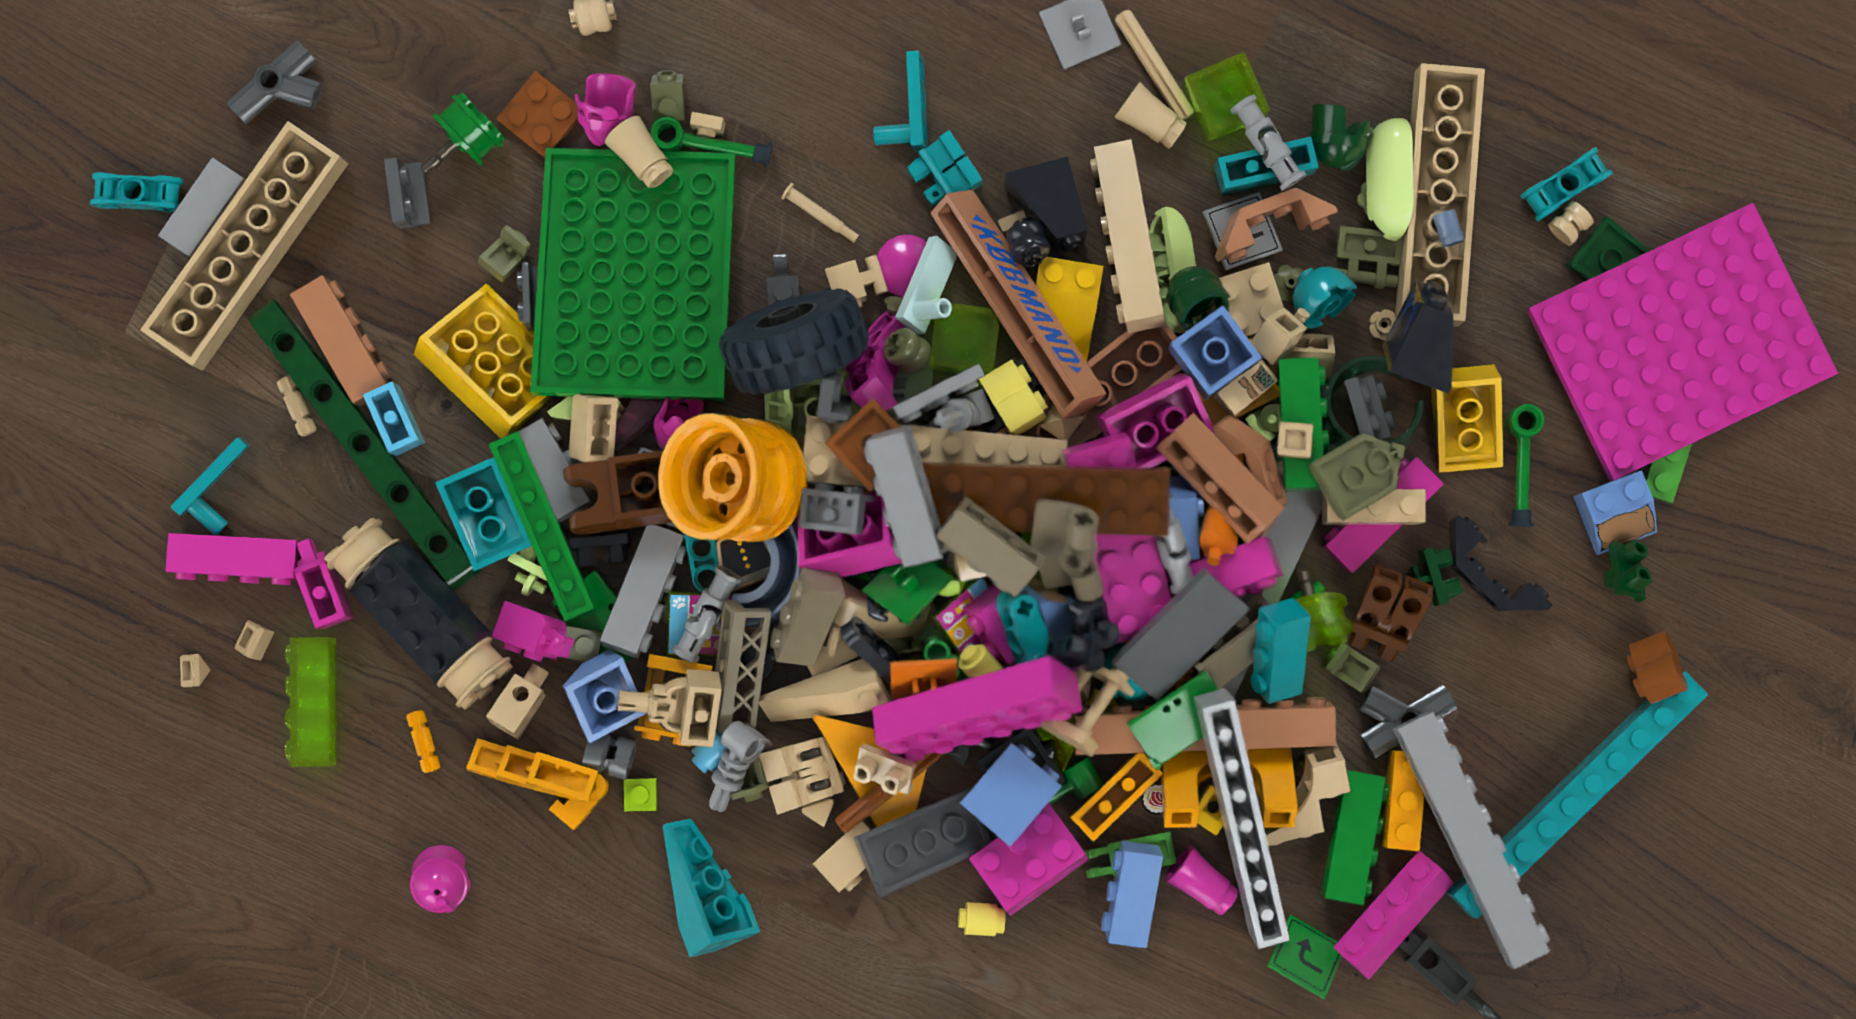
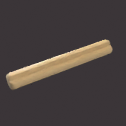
[1115,10,1194,120]

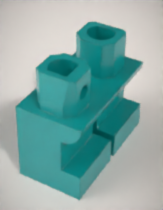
[907,130,983,208]

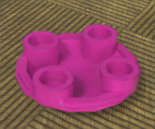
[877,235,927,297]

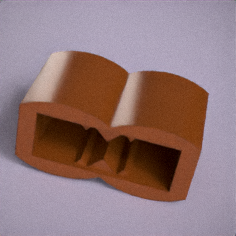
[1627,630,1688,704]

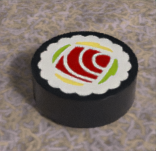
[1140,782,1163,815]

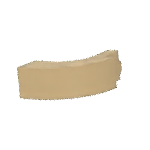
[833,577,931,639]

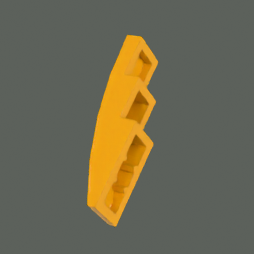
[466,738,599,803]

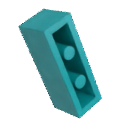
[1214,137,1318,196]
[1251,598,1311,704]

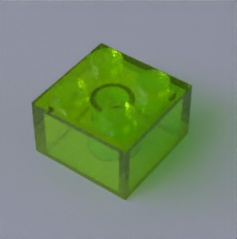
[1182,52,1270,142]
[929,303,1000,376]

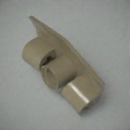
[1031,500,1105,601]

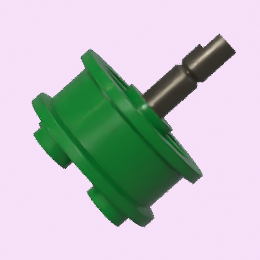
[420,92,506,172]

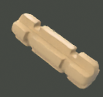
[277,376,316,437]

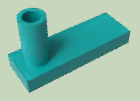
[874,50,928,152]
[170,437,251,536]

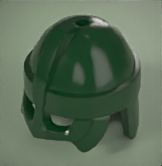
[1309,104,1373,172]
[1166,266,1231,331]

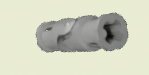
[1230,94,1306,191]
[1154,493,1194,594]
[672,565,742,663]

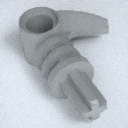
[929,389,995,432]
[709,721,772,812]

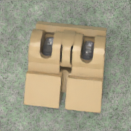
[759,737,846,815]

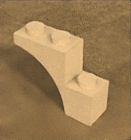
[1264,744,1350,846]

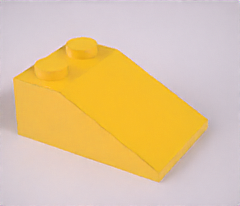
[1035,257,1104,362]
[1431,364,1503,473]

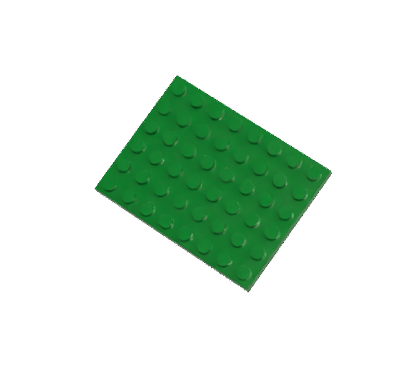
[530,148,736,401]

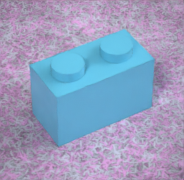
[363,382,425,456]

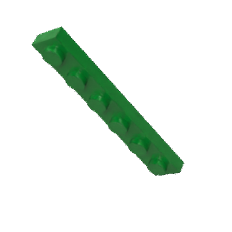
[489,431,596,622]

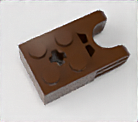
[563,450,672,534]

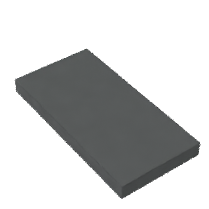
[1111,568,1250,701]
[853,787,992,898]

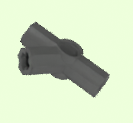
[227,40,322,124]
[1359,684,1457,759]

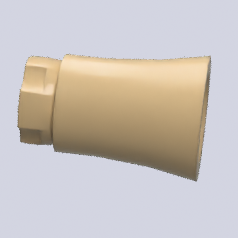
[1114,82,1187,149]
[605,115,673,188]

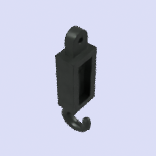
[1399,931,1502,1019]

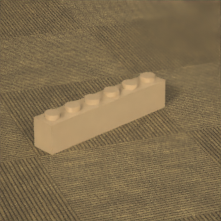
[1090,139,1166,333]

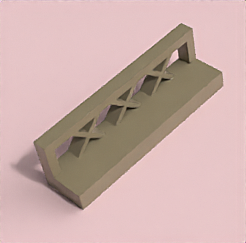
[715,600,771,732]

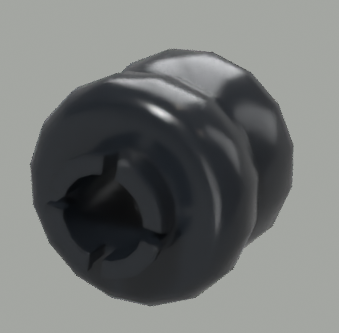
[1007,218,1050,267]

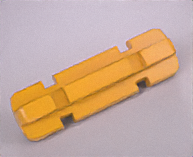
[406,710,440,773]

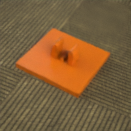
[890,659,957,699]

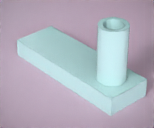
[895,236,958,335]

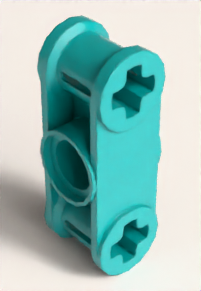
[1520,147,1613,222]
[90,172,184,212]
[996,591,1049,665]

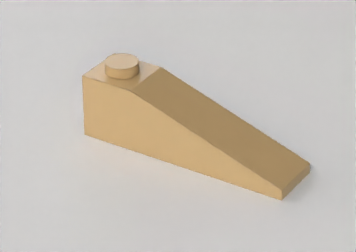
[759,659,900,722]

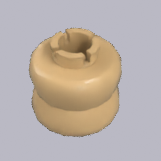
[569,0,617,36]

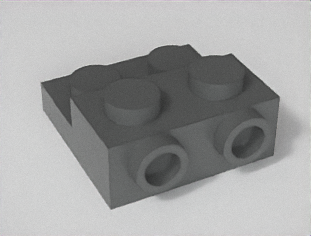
[1345,375,1397,440]

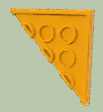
[812,714,926,827]

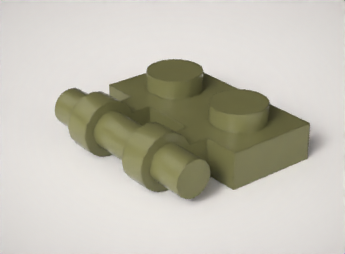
[1335,226,1403,289]

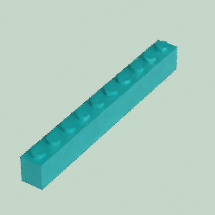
[1446,671,1708,919]

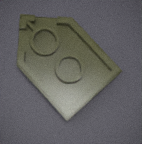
[1310,433,1405,521]

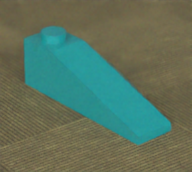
[663,819,760,957]

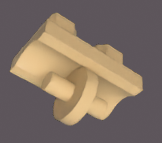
[854,743,916,795]

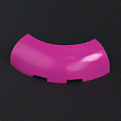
[844,310,907,411]

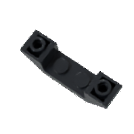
[1449,515,1553,611]

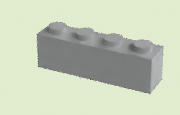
[865,425,948,567]
[600,525,687,659]

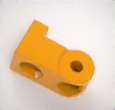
[549,773,609,830]

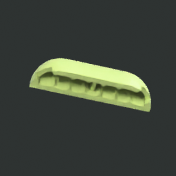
[1366,118,1413,241]
[1149,207,1202,333]

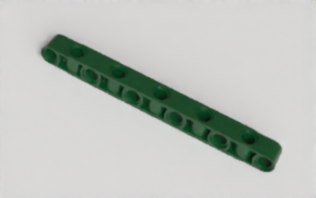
[247,299,481,591]

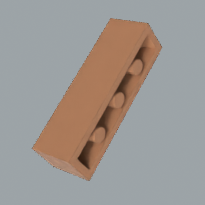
[290,275,392,407]
[1157,413,1285,544]

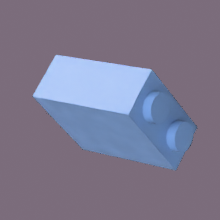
[960,743,1062,846]

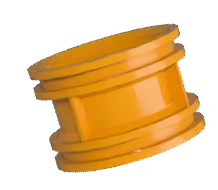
[659,414,807,542]

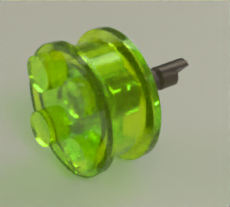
[1295,564,1354,652]

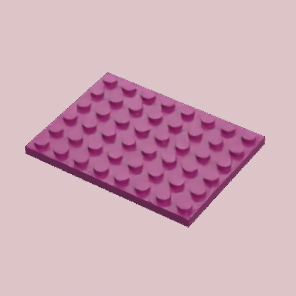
[1526,203,1838,482]

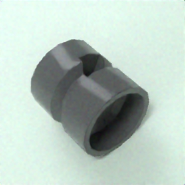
[582,733,637,780]

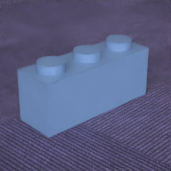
[1101,840,1163,948]

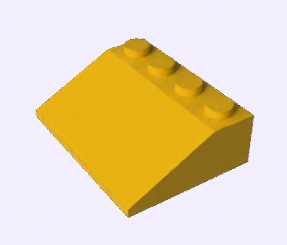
[413,283,553,439]

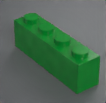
[1277,357,1329,492]
[1320,770,1389,905]

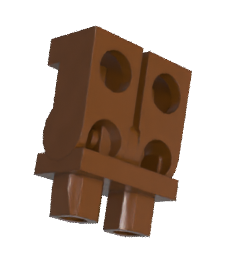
[1349,563,1433,662]

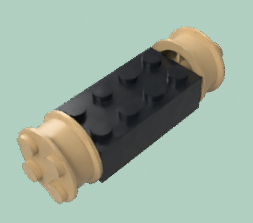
[324,517,513,710]

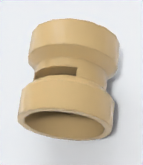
[1548,201,1594,246]

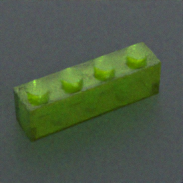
[285,637,336,767]

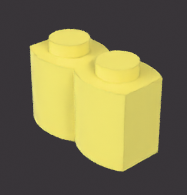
[979,360,1048,436]

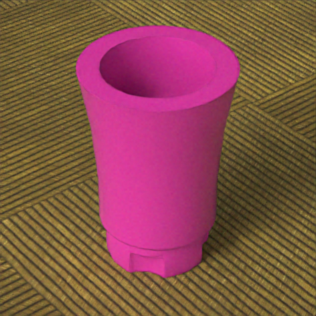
[1165,845,1239,915]

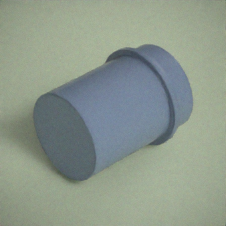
[1433,209,1464,248]

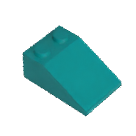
[435,457,532,571]

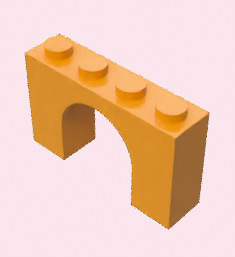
[1160,747,1298,828]

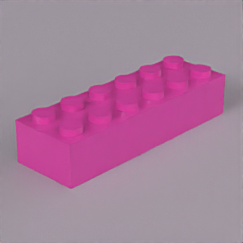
[1062,432,1172,643]
[872,656,1082,762]

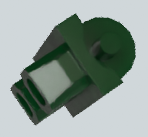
[1603,540,1653,603]
[1410,547,1463,606]

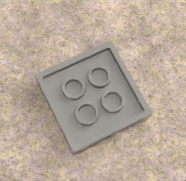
[886,364,984,425]

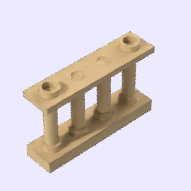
[1015,664,1135,757]

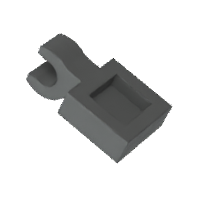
[766,253,800,305]

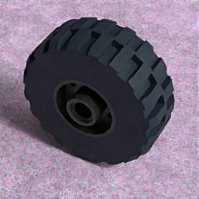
[719,288,869,395]

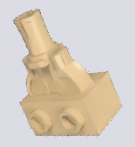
[617,669,722,747]

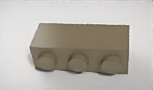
[936,497,1044,597]
[770,567,845,666]
[1192,593,1270,689]

